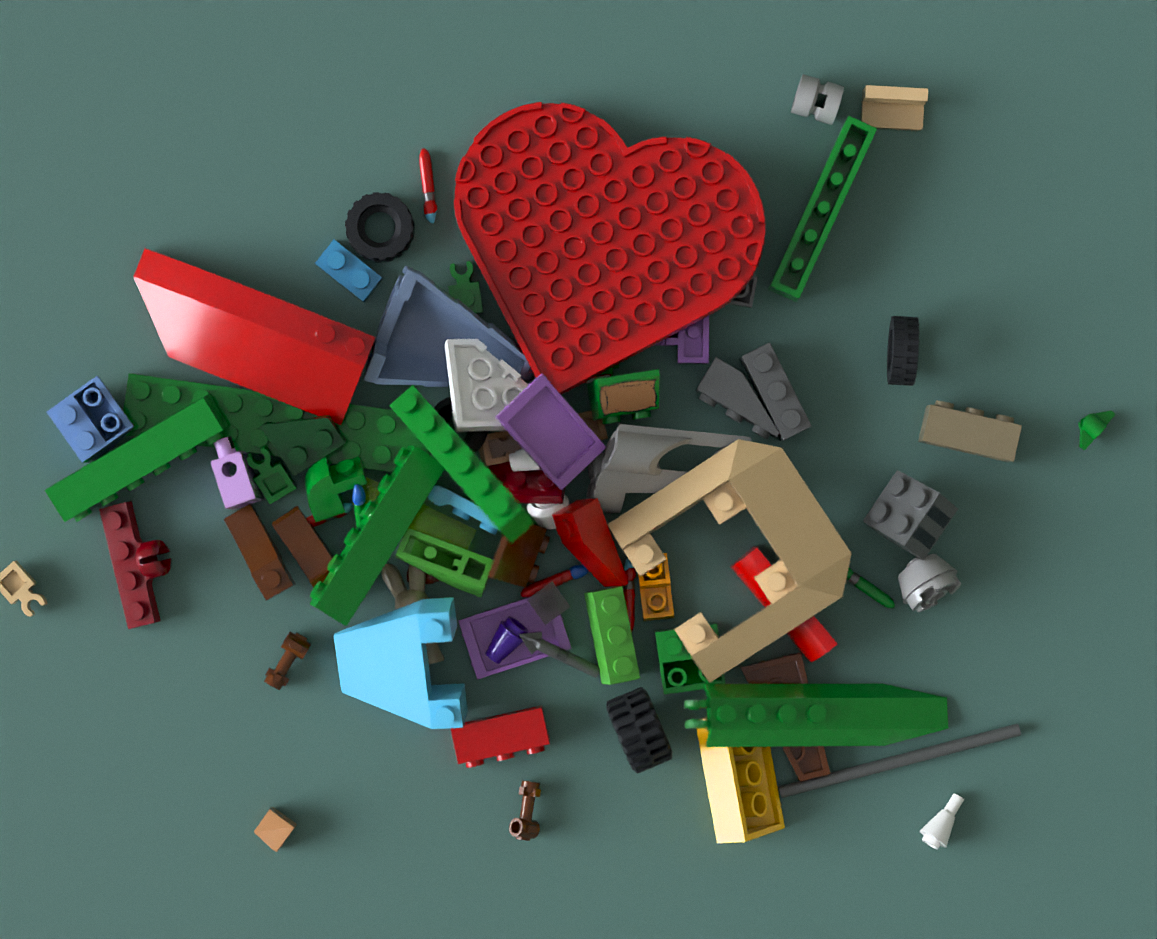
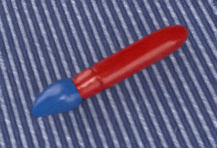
[520,564,589,598]

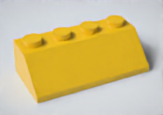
[696,717,785,843]

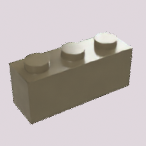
[918,400,1022,462]

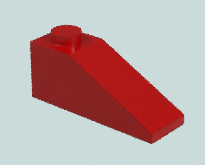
[552,498,629,587]

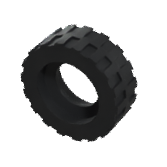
[345,192,415,263]
[887,316,919,386]

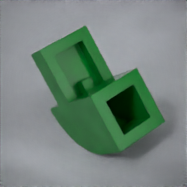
[305,456,367,522]

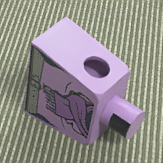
[211,436,264,510]

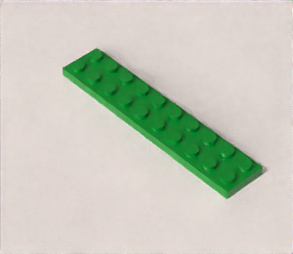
[123,373,430,472]

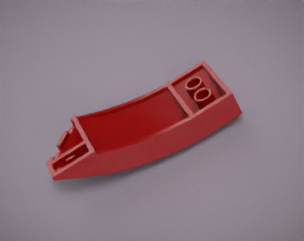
[133,248,376,425]

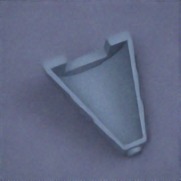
[364,266,533,387]

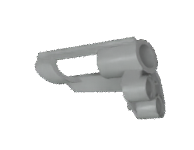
[586,424,752,513]

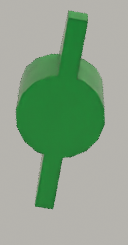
[1078,410,1116,450]

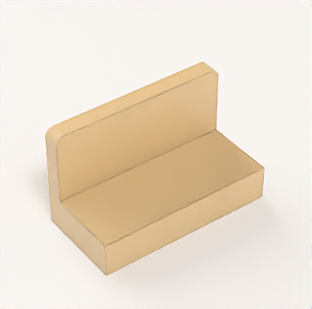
[861,85,928,131]

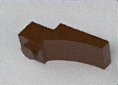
[223,504,296,601]
[272,506,333,588]

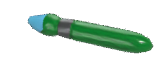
[846,567,895,608]

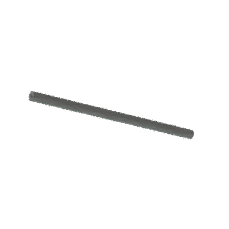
[778,723,1021,798]

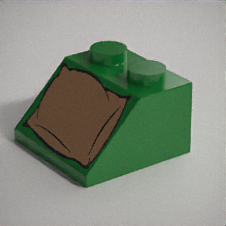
[587,369,660,425]

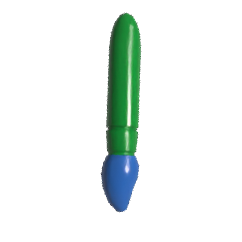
[352,484,366,528]

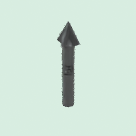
[518,632,600,678]

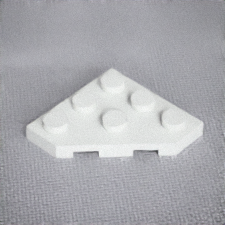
[445,339,528,432]

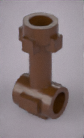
[264,631,311,690]
[509,781,541,841]

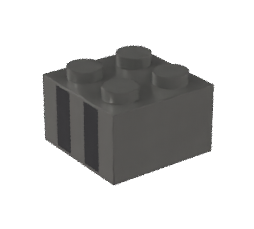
[863,470,958,561]

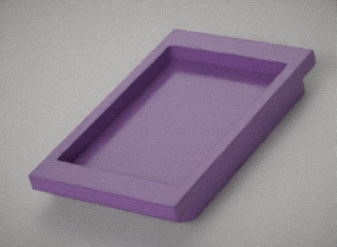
[496,374,606,490]
[458,590,572,680]

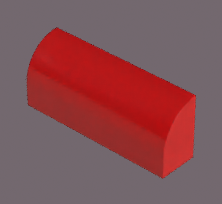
[730,547,837,662]

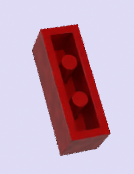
[450,705,550,768]

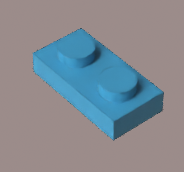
[315,240,383,302]

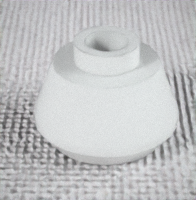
[527,495,569,529]

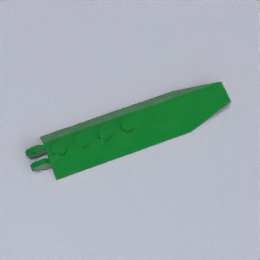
[685,684,948,747]

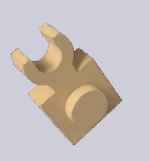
[0,560,47,617]

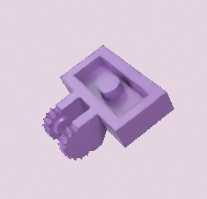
[654,316,709,364]

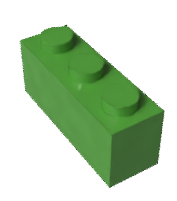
[584,586,640,685]

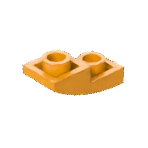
[638,553,674,621]

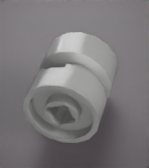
[791,74,844,125]

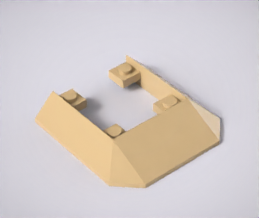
[607,439,851,683]

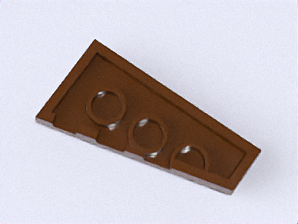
[740,652,830,781]

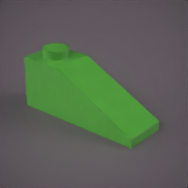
[395,528,494,598]

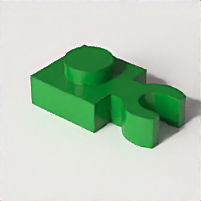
[448,261,483,314]
[247,445,297,504]

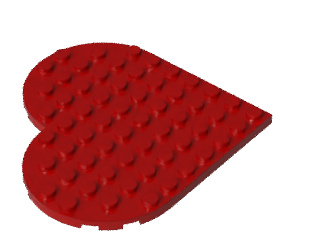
[454,102,766,395]

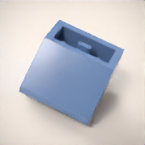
[47,376,134,463]

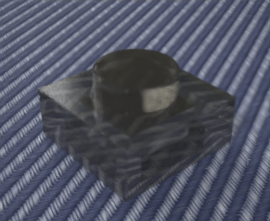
[527,581,571,625]

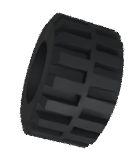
[606,687,673,774]

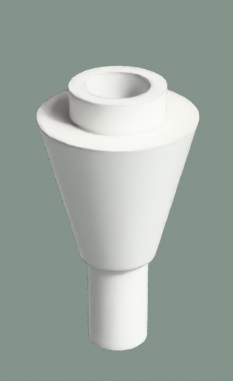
[920,793,964,850]

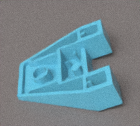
[334,597,468,729]

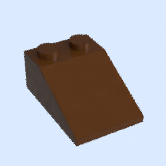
[488,524,550,587]

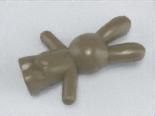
[381,564,457,664]

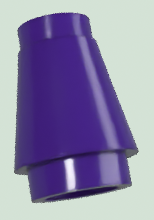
[485,616,528,664]

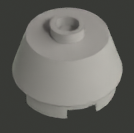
[898,554,961,613]

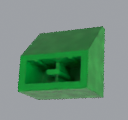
[654,622,726,695]

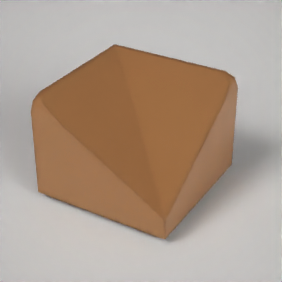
[254,806,297,852]

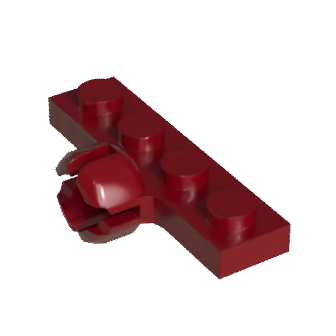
[99,501,172,629]

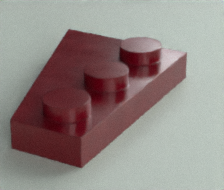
[471,461,566,504]

